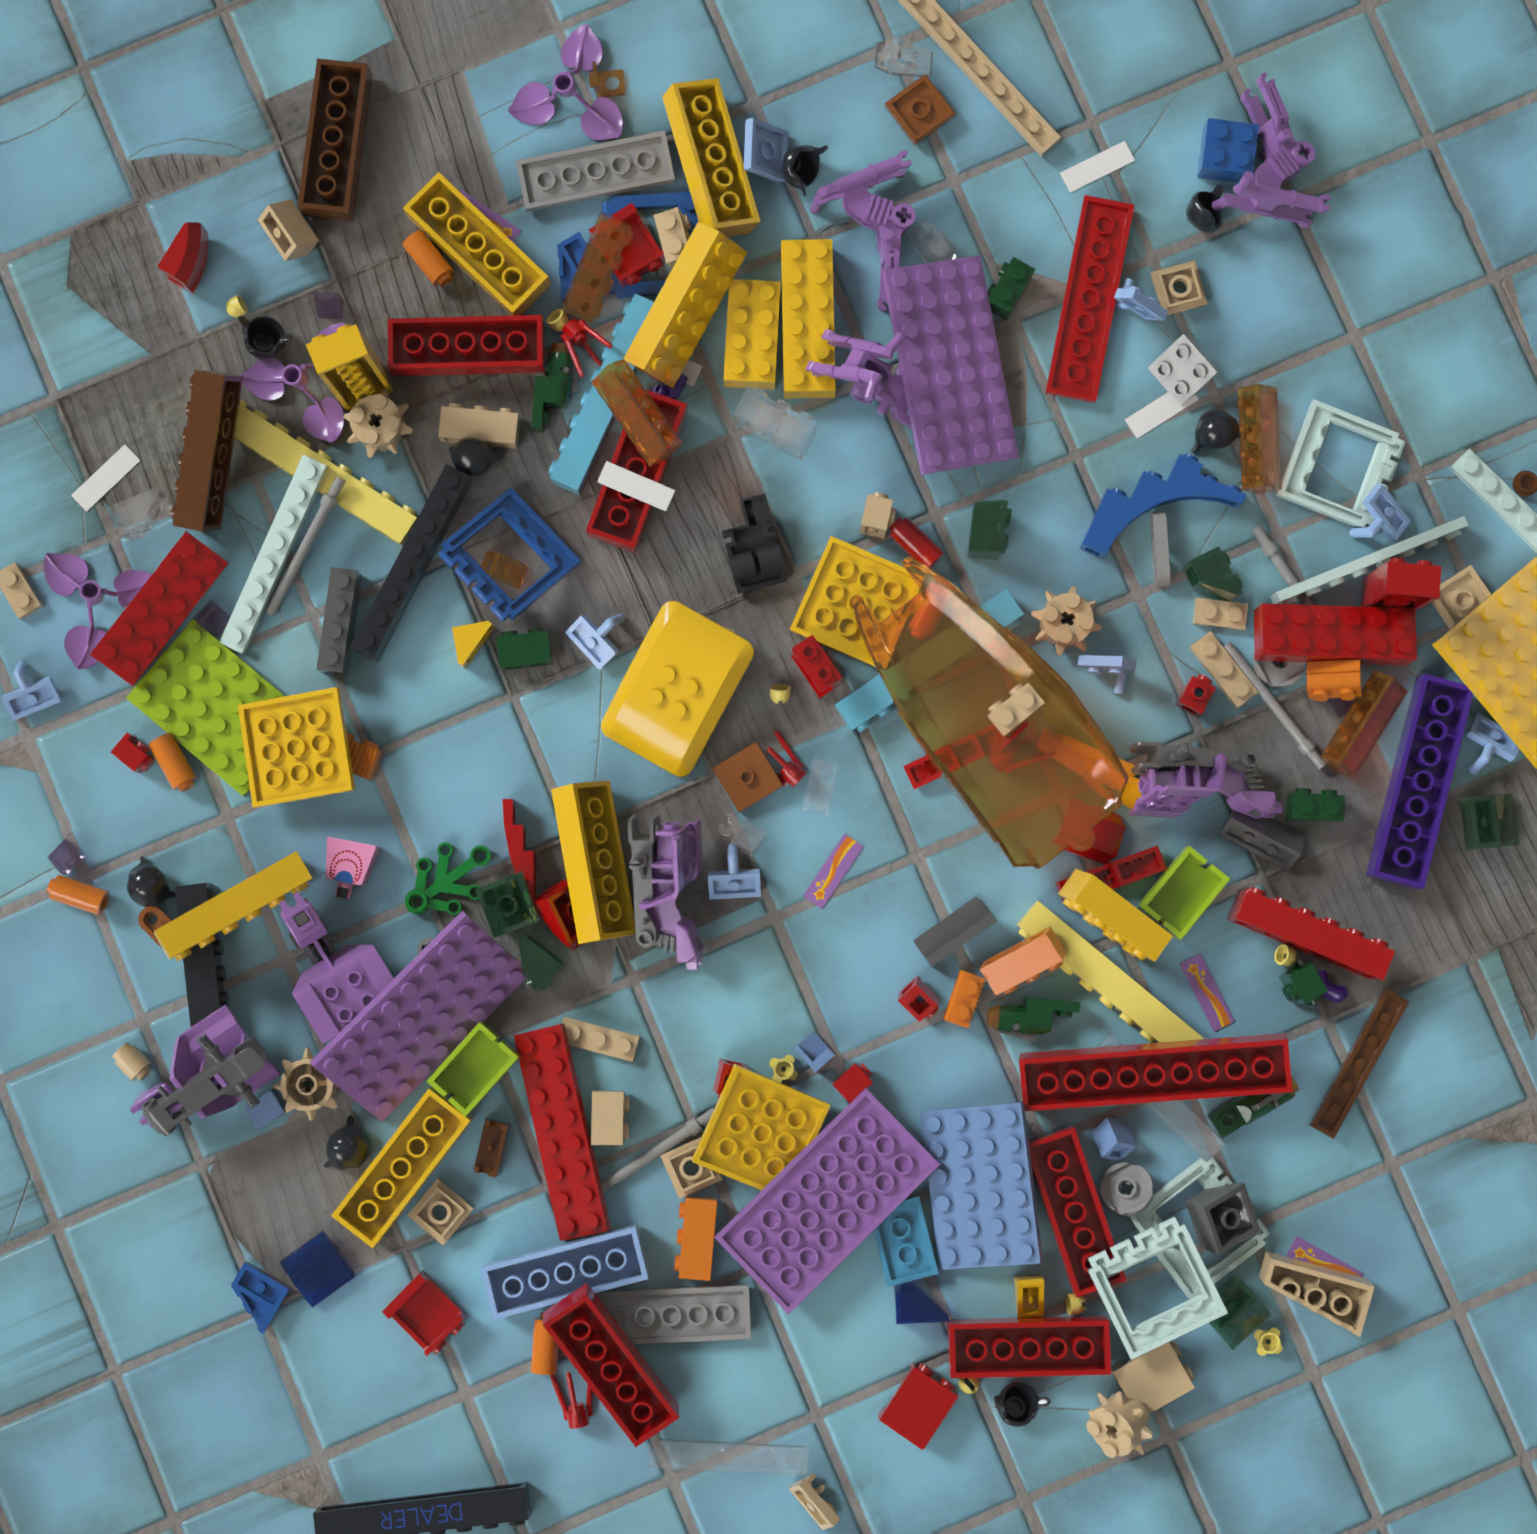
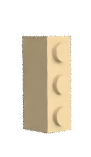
[438,403,521,449]

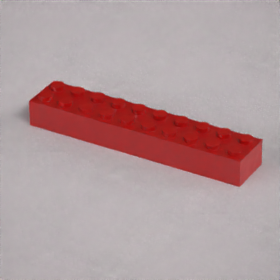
[1019,1033,1293,1111]

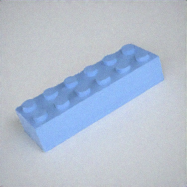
[481,1224,650,1320]

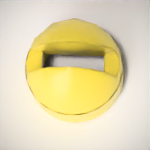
[226,295,248,317]
[546,309,569,332]
[770,684,791,704]
[1274,944,1297,966]
[1065,1293,1086,1315]
[958,1378,980,1394]

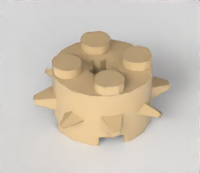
[343,389,413,458]
[1031,586,1102,656]
[273,1048,338,1121]
[1086,1391,1153,1458]

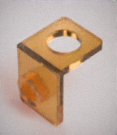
[589,61,626,98]
[481,551,528,589]

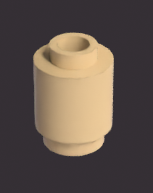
[112,1042,152,1081]

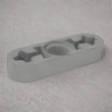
[1150,512,1170,586]

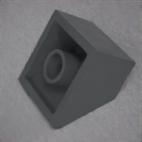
[1185,1182,1260,1255]

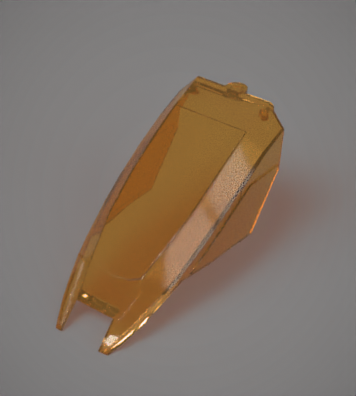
[851,556,1129,869]

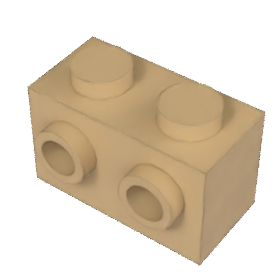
[258,199,319,261]
[653,207,691,270]
[859,492,896,539]
[987,682,1045,738]
[591,1090,630,1145]

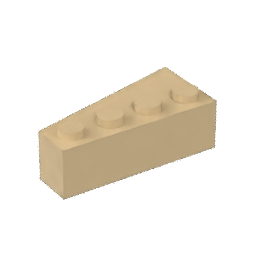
[1259,1251,1375,1337]

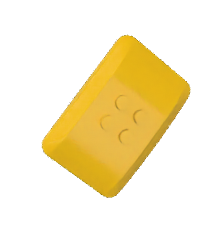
[601,601,754,777]

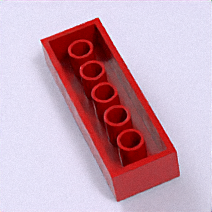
[387,315,546,377]
[586,387,688,553]
[90,531,229,686]
[1254,603,1417,666]
[1226,887,1395,980]
[1028,1126,1127,1298]
[542,1283,680,1447]
[947,1316,1111,1378]

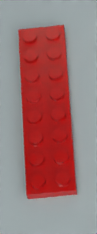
[1045,195,1134,404]
[513,1023,611,1241]

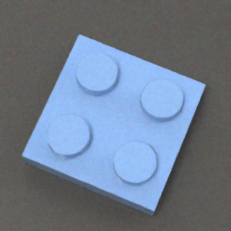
[744,118,789,183]

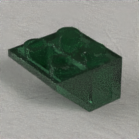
[967,500,1012,561]
[1182,547,1243,602]
[1460,794,1519,851]
[1208,1274,1271,1350]

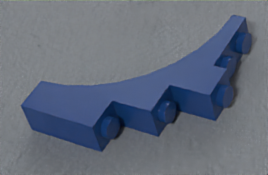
[1079,454,1246,559]

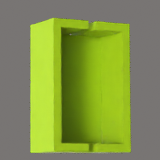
[1136,846,1230,940]
[426,1021,521,1117]

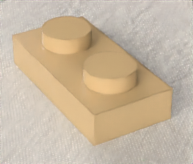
[0,562,44,620]
[1192,597,1248,631]

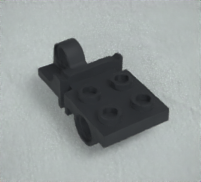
[721,493,787,594]

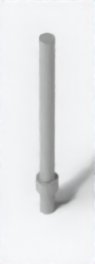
[265,476,346,616]
[1251,525,1313,605]
[1223,642,1327,770]
[601,1108,714,1193]

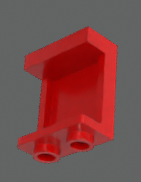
[589,203,666,287]
[791,634,842,699]
[382,1270,467,1357]
[878,1363,958,1450]

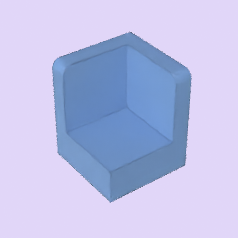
[794,1032,835,1073]
[244,1089,286,1129]
[1092,1117,1137,1161]

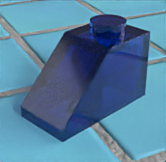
[894,1283,950,1324]

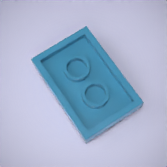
[874,1195,939,1287]

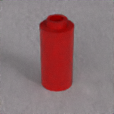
[889,517,944,571]

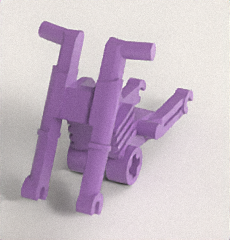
[1212,72,1331,228]
[810,151,915,312]
[805,329,912,429]

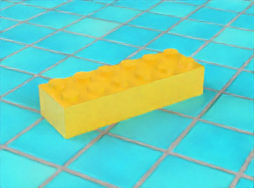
[662,78,761,237]
[403,172,551,315]
[623,222,747,388]
[781,239,836,399]
[306,324,394,411]
[551,780,635,944]
[154,851,312,962]
[331,1087,474,1248]

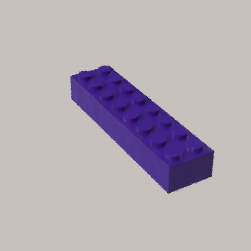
[1366,673,1473,890]

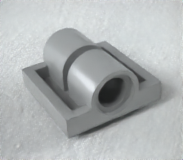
[1147,332,1220,406]

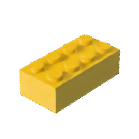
[724,279,781,390]
[1058,869,1173,962]

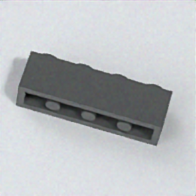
[316,567,362,676]

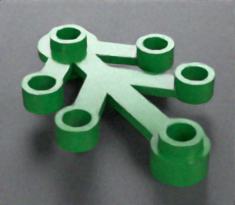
[405,842,492,915]

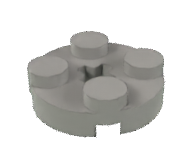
[1252,653,1306,688]
[1100,1162,1153,1217]

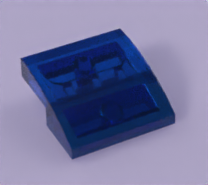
[280,1231,355,1308]

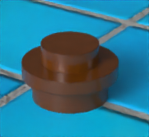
[1512,471,1537,497]

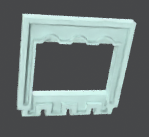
[1276,399,1406,528]
[1127,1156,1270,1300]
[1088,1217,1228,1360]

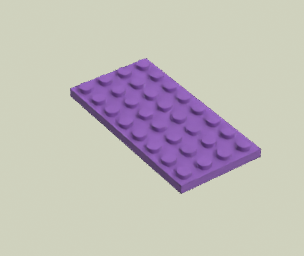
[882,255,1019,475]
[310,911,531,1122]
[714,1088,940,1315]

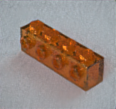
[562,211,633,323]
[591,359,683,467]
[1238,384,1282,493]
[1320,670,1408,779]

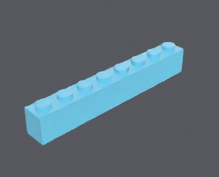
[548,294,654,495]
[835,589,1024,733]

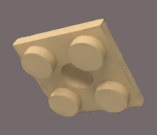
[1150,260,1208,316]
[660,1137,723,1199]
[408,1178,474,1245]

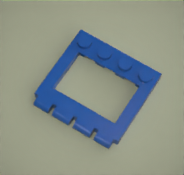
[602,192,699,298]
[438,487,581,622]

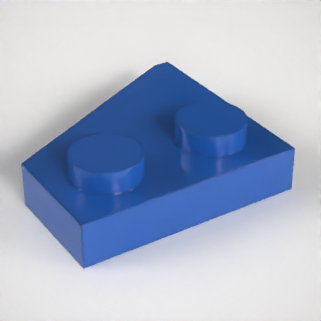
[557,232,605,302]
[231,1261,291,1334]

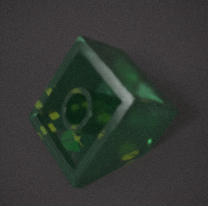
[475,871,541,938]
[519,933,568,992]

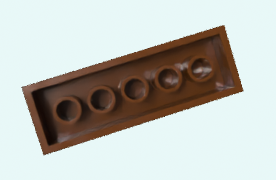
[297,58,373,222]
[171,370,243,532]

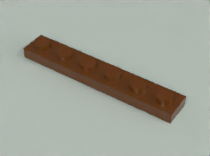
[1309,988,1410,1139]

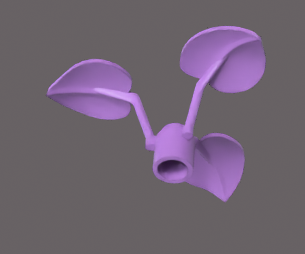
[508,24,623,141]
[240,323,346,443]
[44,553,152,669]

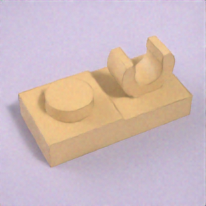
[789,1474,840,1530]

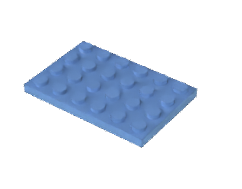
[920,1102,1043,1270]

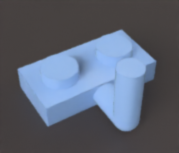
[1114,278,1168,320]
[1350,484,1411,540]
[565,613,625,670]
[1078,655,1137,695]
[1,661,62,721]
[1465,713,1519,775]
[708,843,761,900]

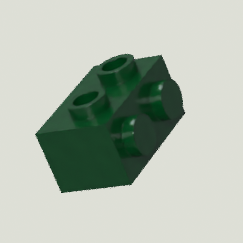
[987,256,1036,321]
[496,627,554,671]
[1285,788,1345,823]
[1279,963,1328,1006]

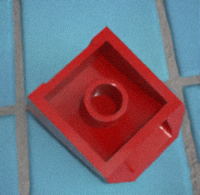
[157,222,208,293]
[1053,797,1126,864]
[533,879,584,951]

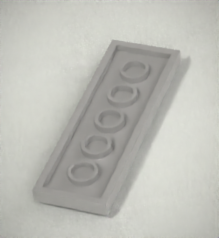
[516,130,675,212]
[596,1284,751,1344]

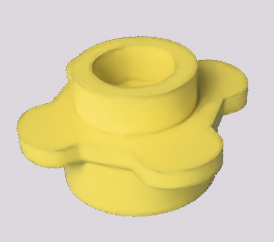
[769,1055,798,1083]
[1254,1327,1283,1356]

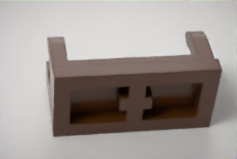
[473,1118,511,1178]

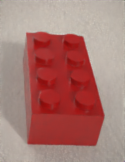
[1361,558,1442,611]

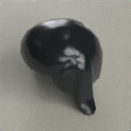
[782,145,828,197]
[1186,185,1224,233]
[238,316,293,359]
[1191,410,1246,453]
[449,438,504,477]
[127,856,176,907]
[324,1115,370,1170]
[993,1382,1051,1427]

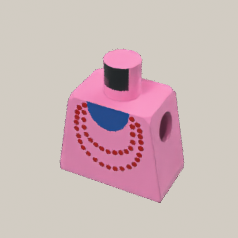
[326,837,380,899]

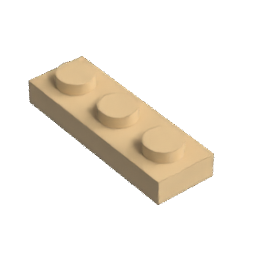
[1189,631,1258,709]
[562,1016,640,1062]

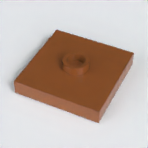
[884,74,956,146]
[712,742,784,813]

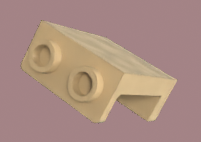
[1111,1341,1195,1414]

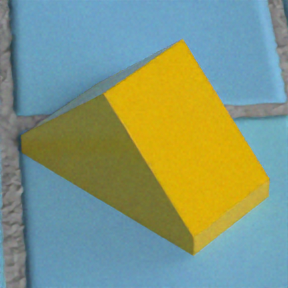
[452,621,495,669]
[1014,1274,1044,1318]

